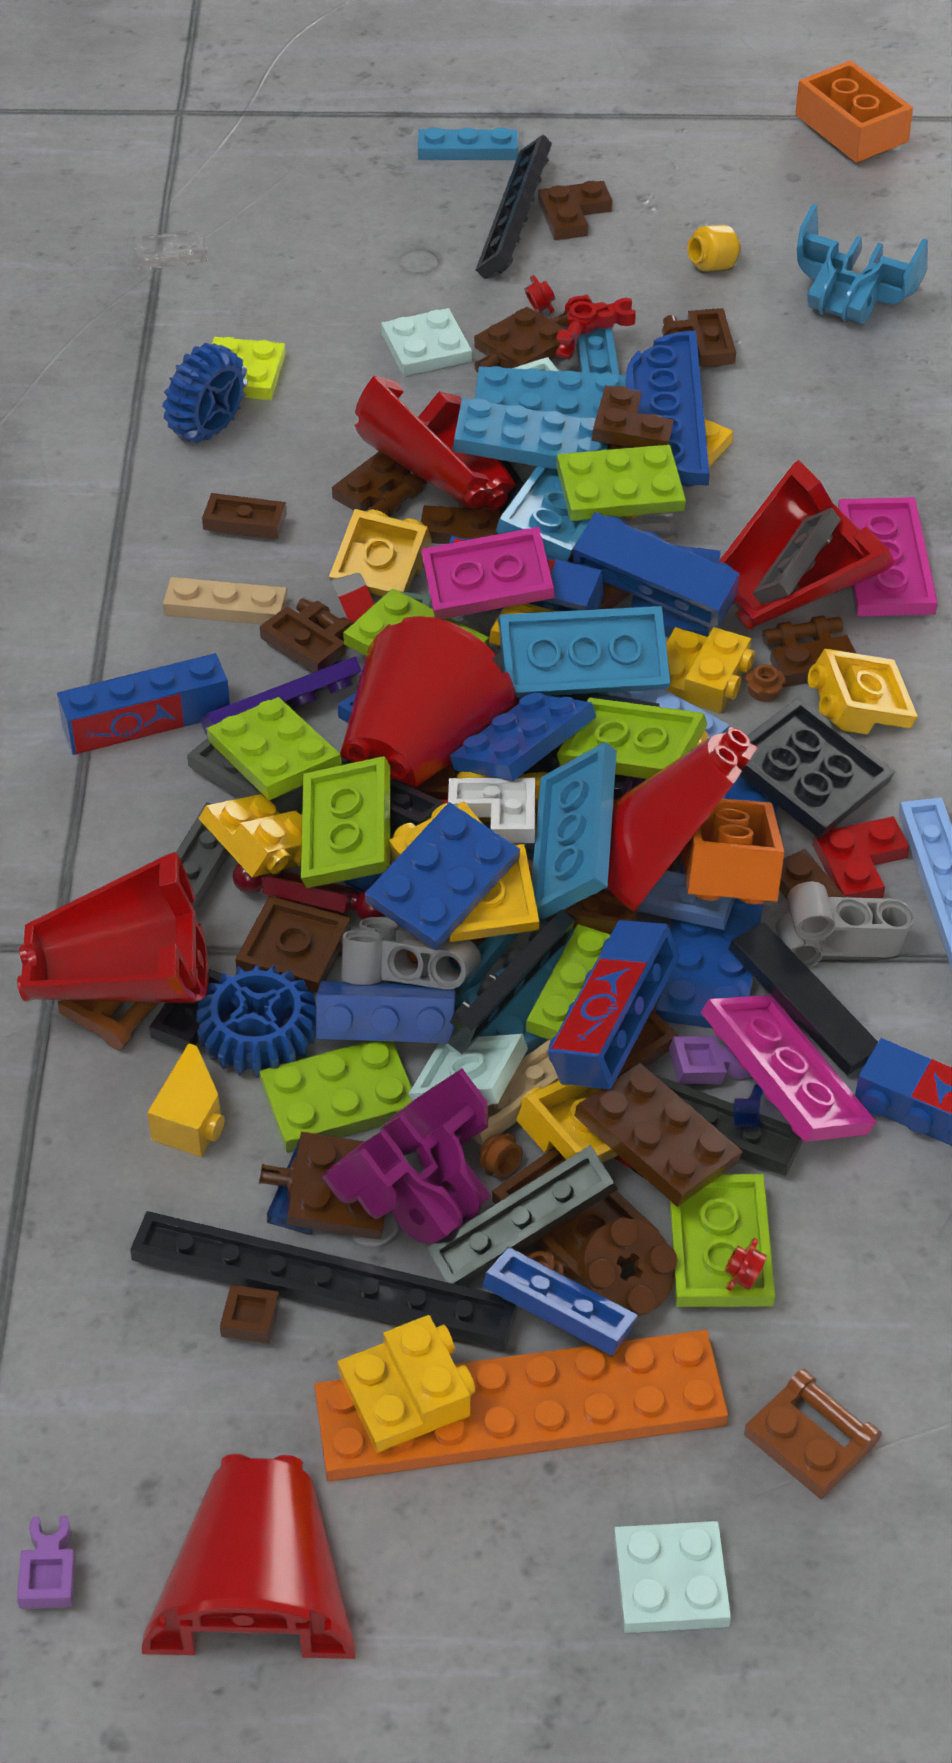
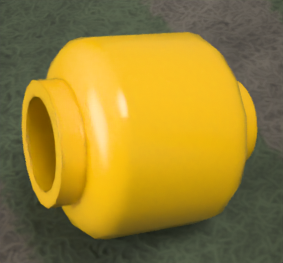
[687,225,741,272]

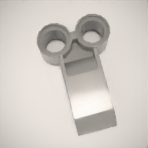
[776,881,915,968]
[341,917,481,990]

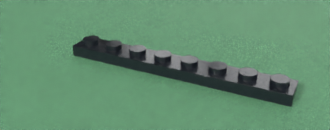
[130,1211,517,1351]

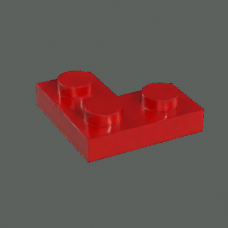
[812,816,910,898]

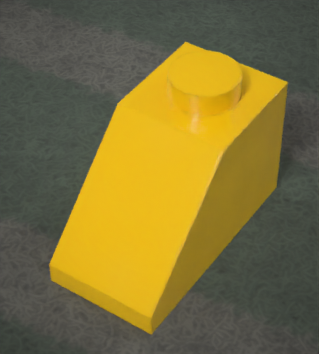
[147,1043,225,1157]

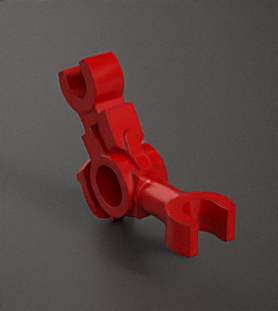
[556,295,636,359]

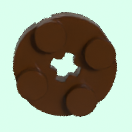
[577,1218,677,1316]

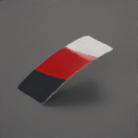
[331,573,375,623]

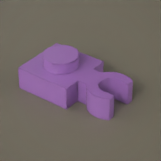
[669,1036,751,1084]
[17,1516,76,1609]

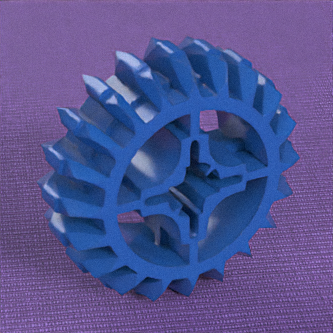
[162,342,248,443]
[195,963,316,1078]

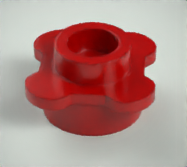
[524,275,555,314]
[724,1238,767,1291]

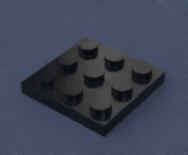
[739,697,895,839]

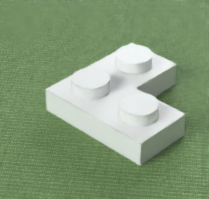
[448,778,535,845]

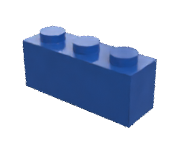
[316,981,456,1043]

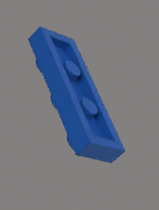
[482,1247,638,1356]

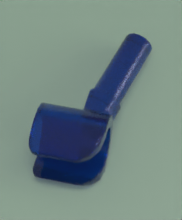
[733,1083,764,1127]

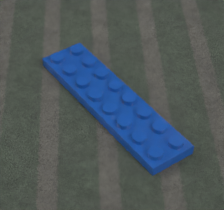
[656,776,778,1029]

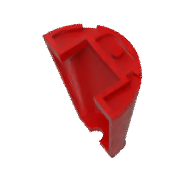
[355,376,516,511]
[718,460,894,631]
[340,616,517,788]
[607,728,758,913]
[17,852,209,1003]
[141,1454,356,1659]

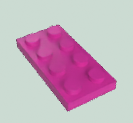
[838,497,937,617]
[701,995,877,1142]

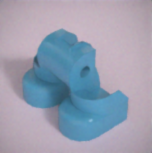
[797,204,928,324]

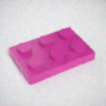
[421,527,555,619]

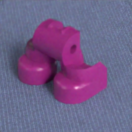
[321,1068,491,1244]

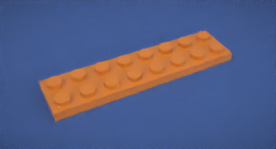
[314,1329,728,1482]

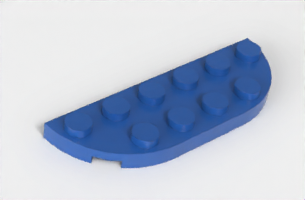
[626,331,709,487]

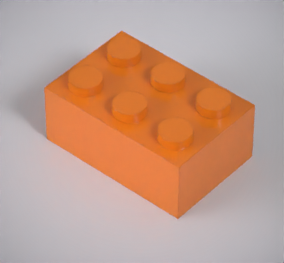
[795,60,913,163]
[681,798,785,905]

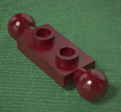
[232,863,386,920]

